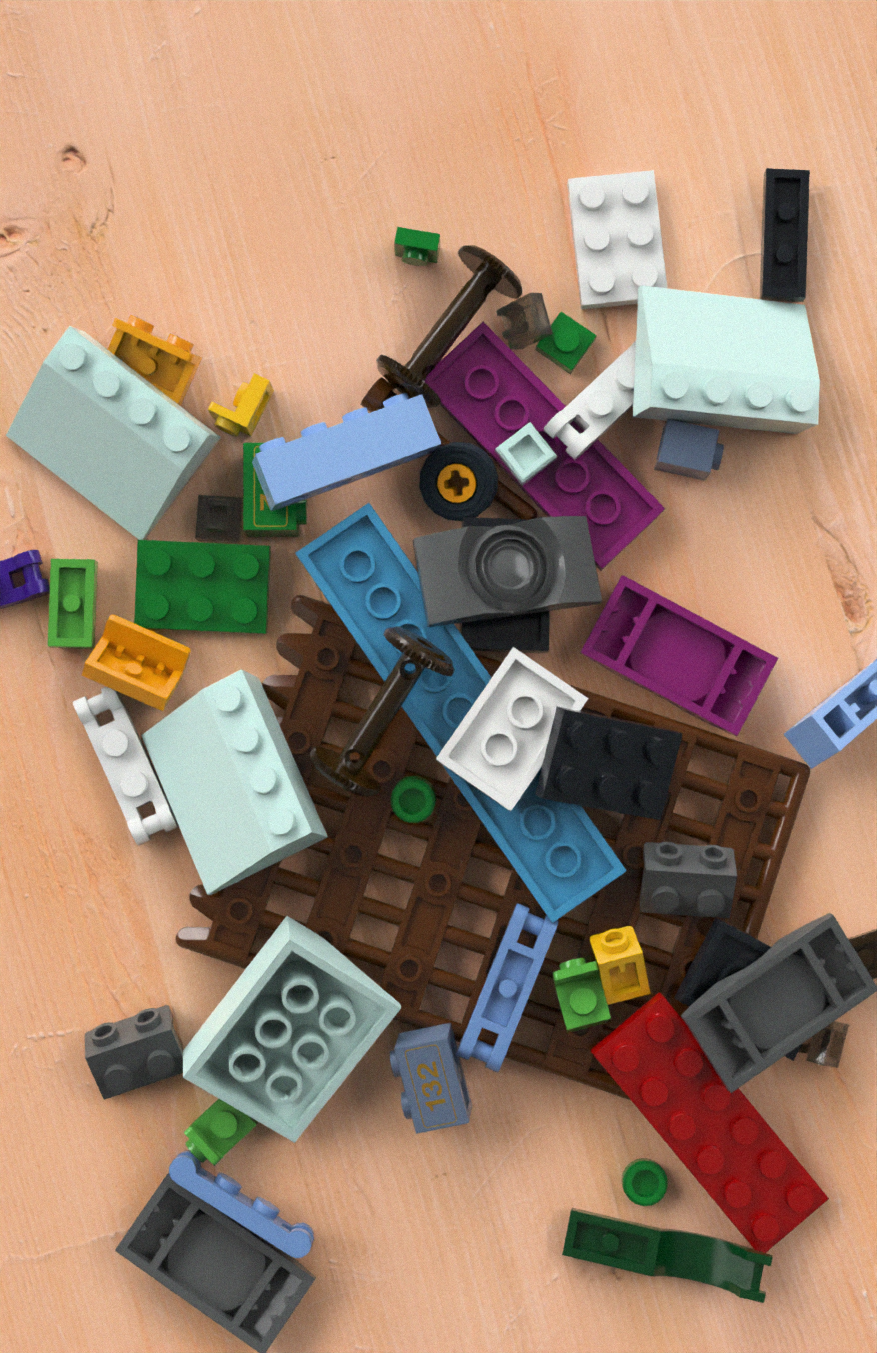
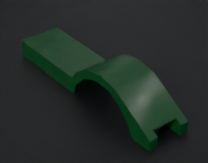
[562,1208,773,1303]

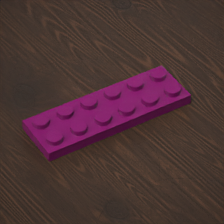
[424,321,665,571]

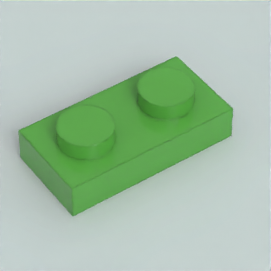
[48,559,98,649]

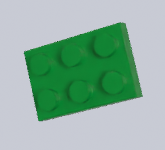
[134,540,271,634]

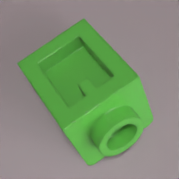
[553,958,611,1033]
[184,1099,258,1166]

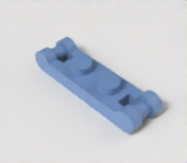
[456,903,559,1073]
[169,1151,314,1258]

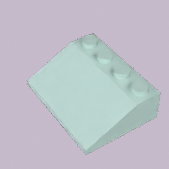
[633,285,820,434]
[6,326,221,540]
[141,669,328,895]
[183,916,401,1143]

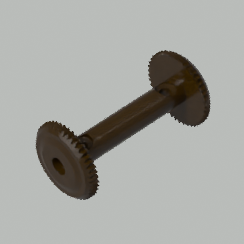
[376,245,523,408]
[310,626,455,797]

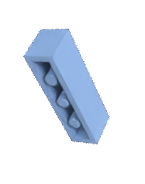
[252,393,441,512]

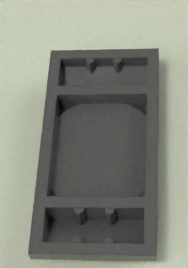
[413,516,602,627]
[681,913,877,1093]
[115,1173,316,1353]

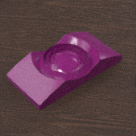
[580,575,778,736]

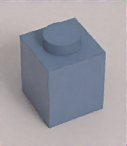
[654,419,724,481]

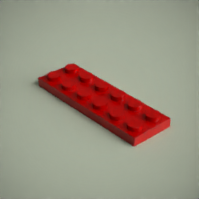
[590,992,829,1253]

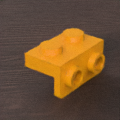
[107,315,203,405]
[81,614,191,711]

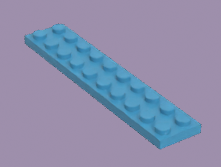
[295,503,627,923]

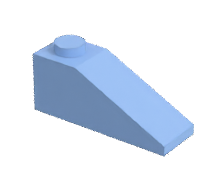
[784,659,877,769]

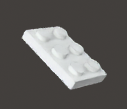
[567,170,668,310]
[436,647,589,812]

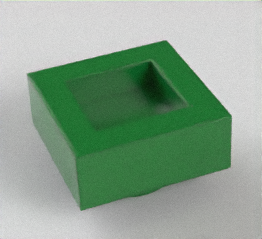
[394,227,440,266]
[535,311,597,374]

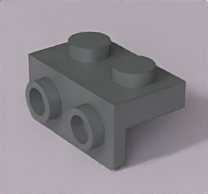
[639,842,737,918]
[85,1005,183,1100]

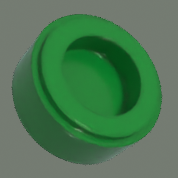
[390,776,436,823]
[621,1158,668,1206]

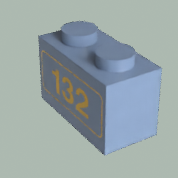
[390,1023,472,1134]

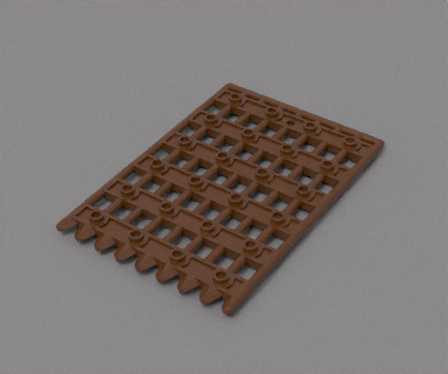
[175,595,811,1100]

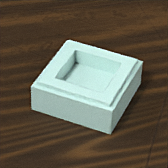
[495,422,557,485]

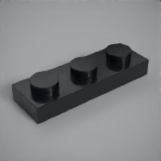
[760,168,810,302]

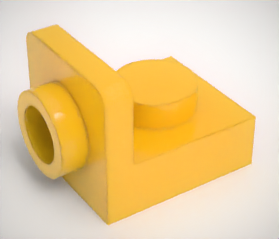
[208,373,274,437]
[589,926,650,1005]

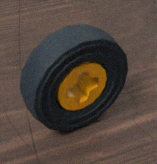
[419,442,498,521]

